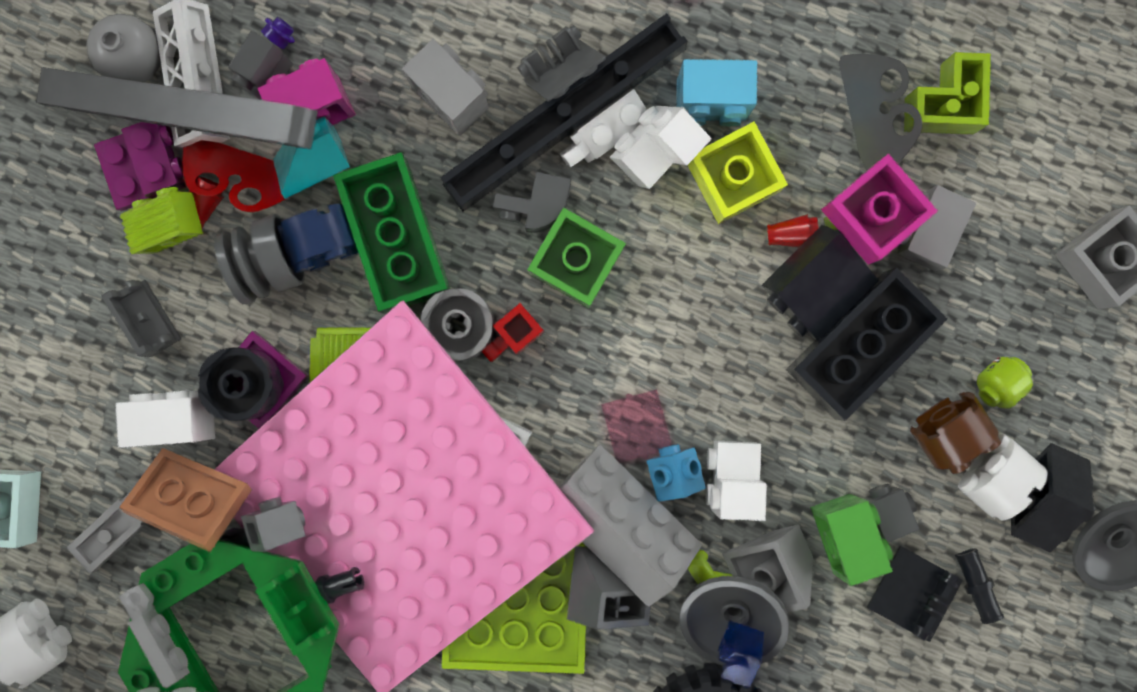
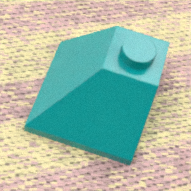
[273,116,350,199]

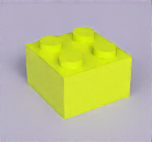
[687,122,788,224]

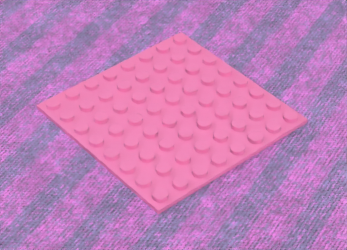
[214,301,594,692]

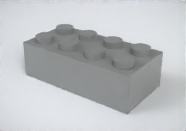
[559,445,702,607]

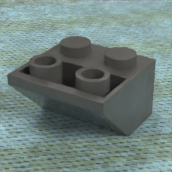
[567,546,651,630]

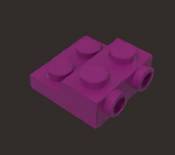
[94,122,186,211]

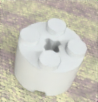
[958,433,1047,521]
[0,599,72,688]

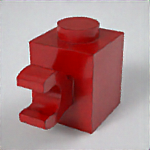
[481,303,544,362]

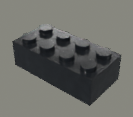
[786,267,948,421]

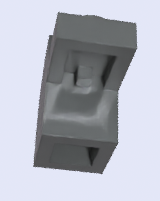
[493,172,571,233]

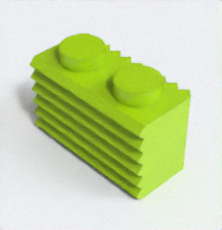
[120,187,203,254]

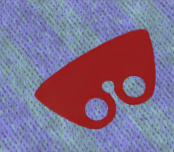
[182,140,293,213]

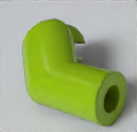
[687,549,732,584]

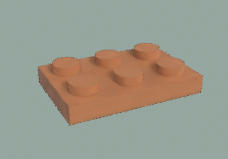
[119,448,252,552]

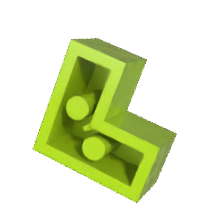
[904,52,991,135]

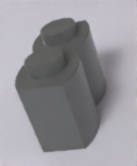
[228,30,293,100]

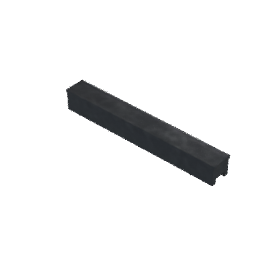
[440,13,688,212]

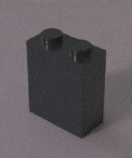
[762,225,879,341]

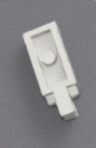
[559,89,647,167]

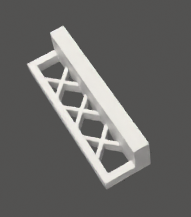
[153,0,230,148]

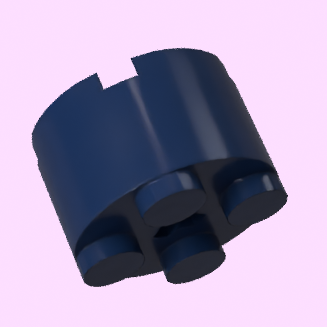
[277,203,359,273]

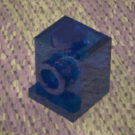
[718,620,764,688]

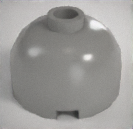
[86,13,161,82]

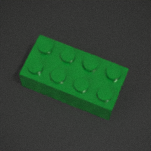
[333,152,450,314]

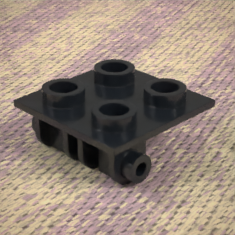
[867,546,963,642]

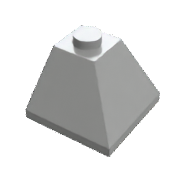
[722,524,813,612]

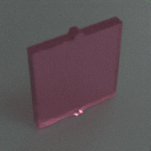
[601,389,672,463]

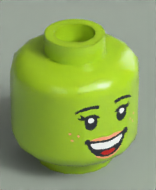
[976,357,1033,409]

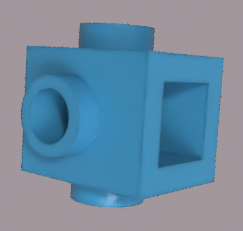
[646,444,706,502]

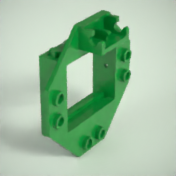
[118,539,340,692]

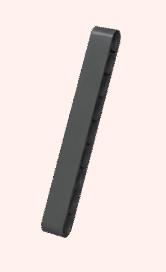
[36,67,318,149]

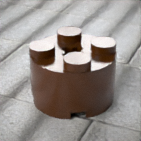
[910,392,1001,474]

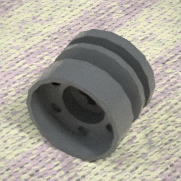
[214,214,305,304]

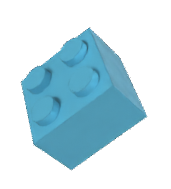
[676,59,757,127]

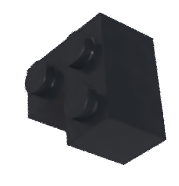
[1011,443,1096,553]

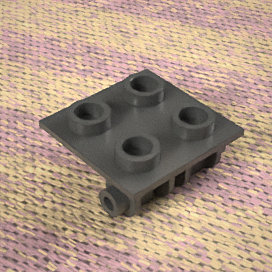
[517,25,606,102]

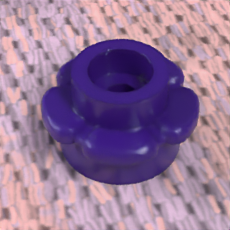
[261,17,295,50]

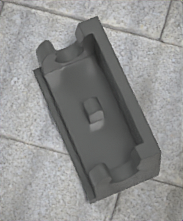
[101,280,181,357]

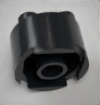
[197,347,284,421]

